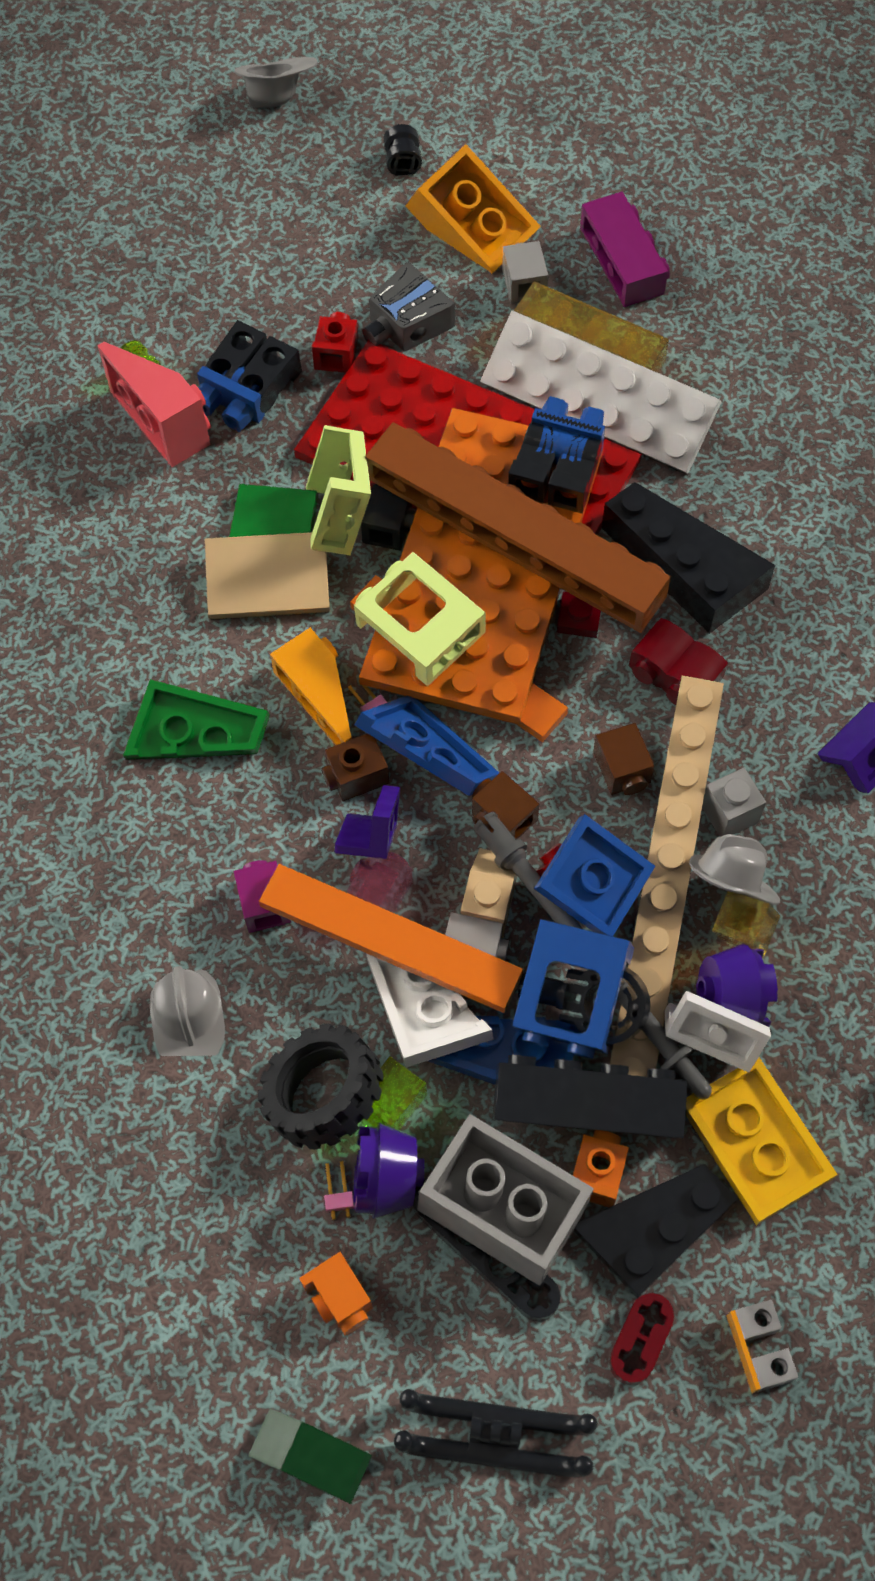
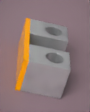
[726,1300,799,1394]

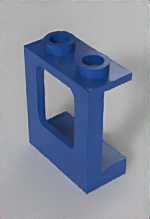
[512,919,634,1059]

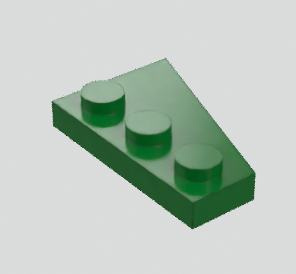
[123,679,270,760]

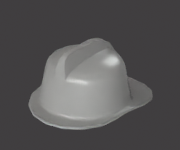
[235,57,318,108]
[689,834,780,905]
[150,966,225,1056]

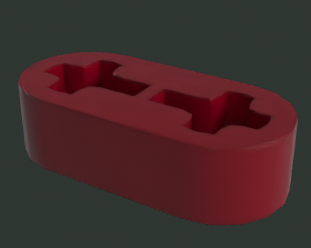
[609,1293,674,1385]

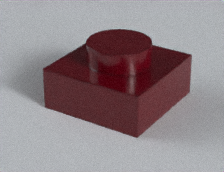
[557,591,601,638]

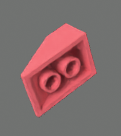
[97,342,211,467]

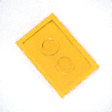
[685,1057,838,1226]

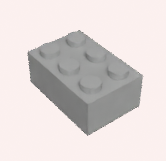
[417,1114,594,1286]

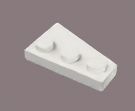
[366,953,493,1068]

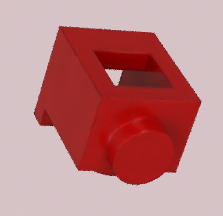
[312,312,359,373]

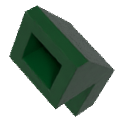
[248,1408,372,1504]

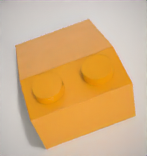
[405,144,541,274]

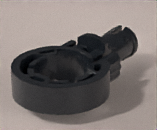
[518,967,651,1044]

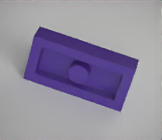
[818,702,875,793]
[334,785,400,859]

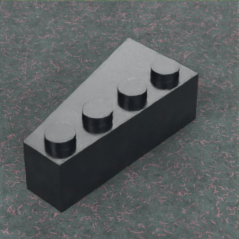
[602,482,775,634]

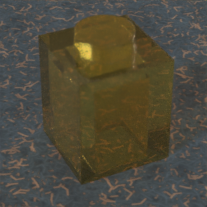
[712,891,780,957]

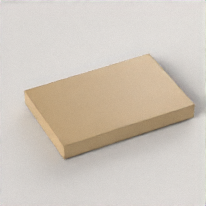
[205,532,330,619]

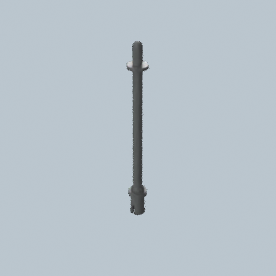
[473,812,712,1100]

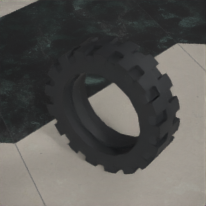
[258,1024,383,1150]

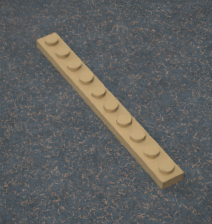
[610,676,724,1077]

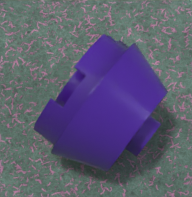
[696,944,777,1027]
[353,1122,425,1219]

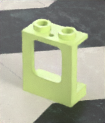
[305,425,371,555]
[354,552,486,686]

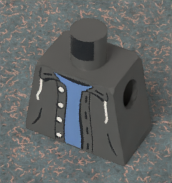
[362,261,455,352]

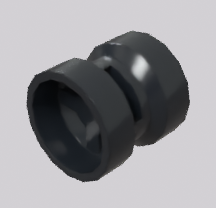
[383,124,422,176]

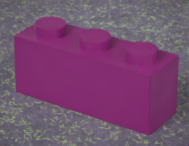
[580,191,670,307]

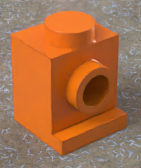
[573,1130,629,1208]
[299,1252,373,1335]

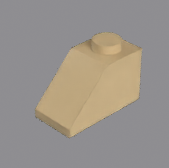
[460,848,518,938]

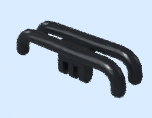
[394,1389,597,1478]

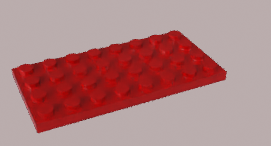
[294,340,641,535]

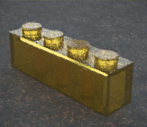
[514,281,669,373]

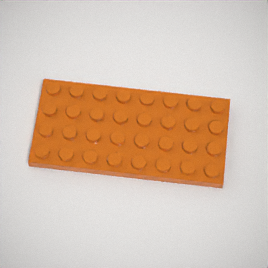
[359,408,604,725]

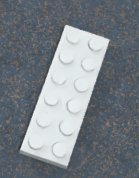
[480,310,721,474]

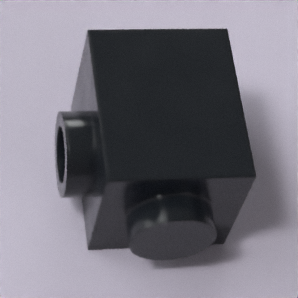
[361,484,417,551]

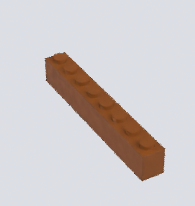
[365,422,671,633]

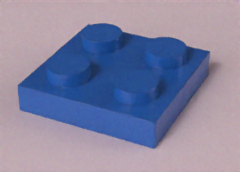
[534,814,655,937]

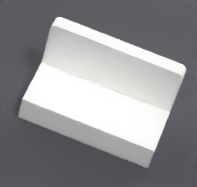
[665,991,771,1073]

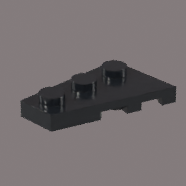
[573,1164,738,1298]

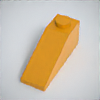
[270,627,352,745]

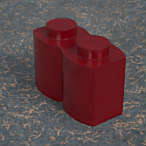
[628,618,728,705]

